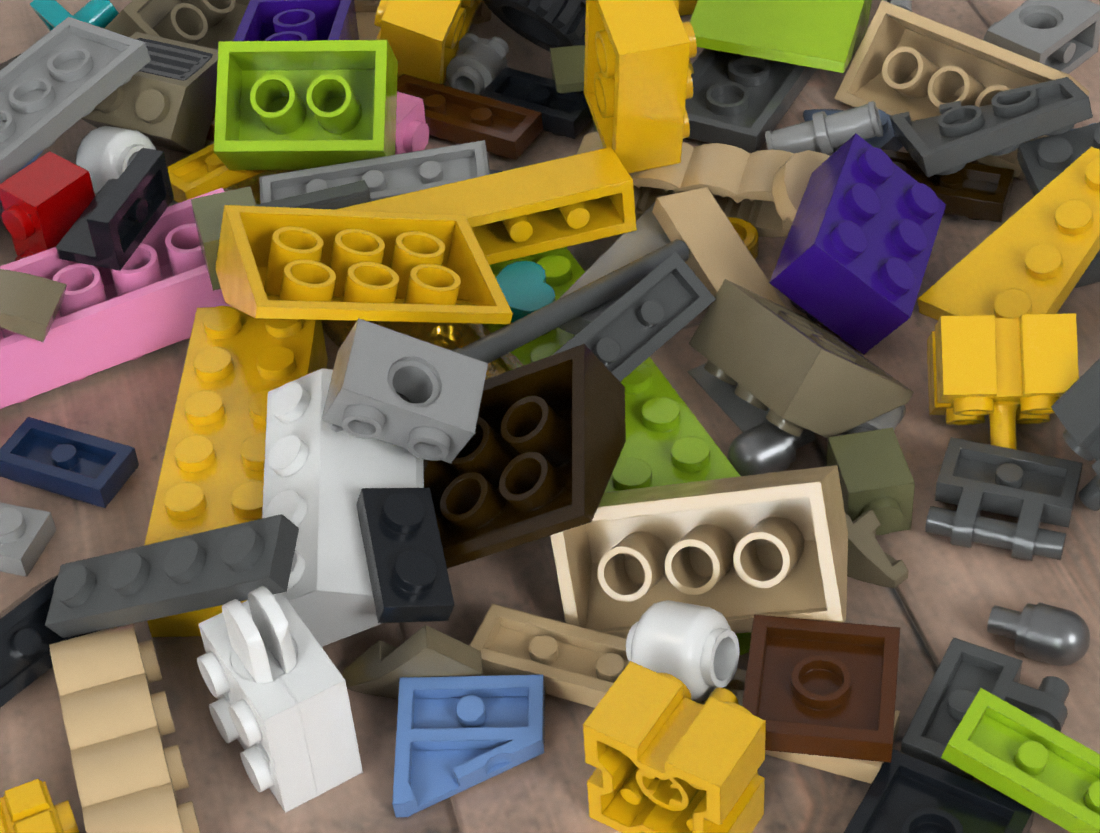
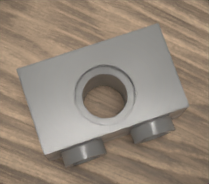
[983,0,1100,74]
[321,318,488,463]

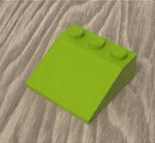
[690,0,872,73]

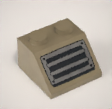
[81,32,218,155]

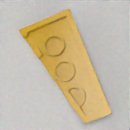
[917,146,1100,321]

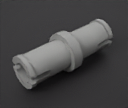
[765,101,883,155]

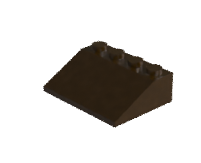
[423,344,626,569]

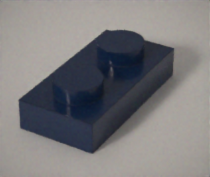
[0,417,139,508]

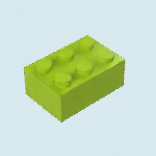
[214,40,398,170]

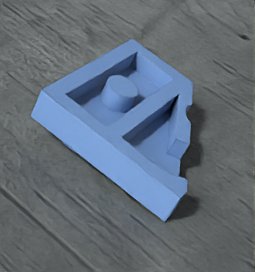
[392,674,545,817]

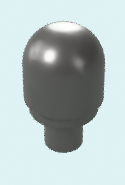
[728,422,815,476]
[987,602,1090,666]

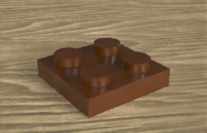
[742,615,900,763]

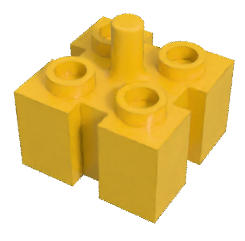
[927,313,1079,450]
[583,661,766,833]

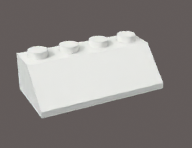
[262,368,424,647]

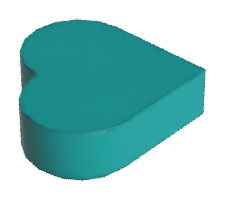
[496,261,555,323]

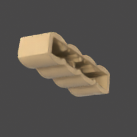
[577,131,794,238]
[49,624,201,833]

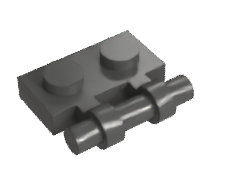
[925,437,1083,561]
[901,637,1070,791]

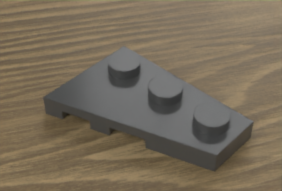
[890,77,1093,177]

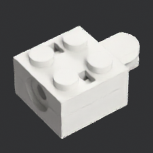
[197,586,363,813]

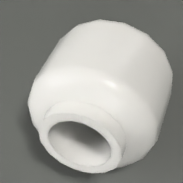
[76,126,156,195]
[626,600,740,702]

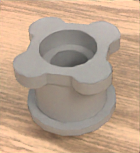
[446,33,509,95]

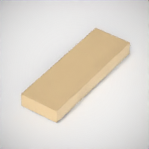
[652,187,786,308]

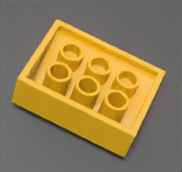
[215,205,513,324]

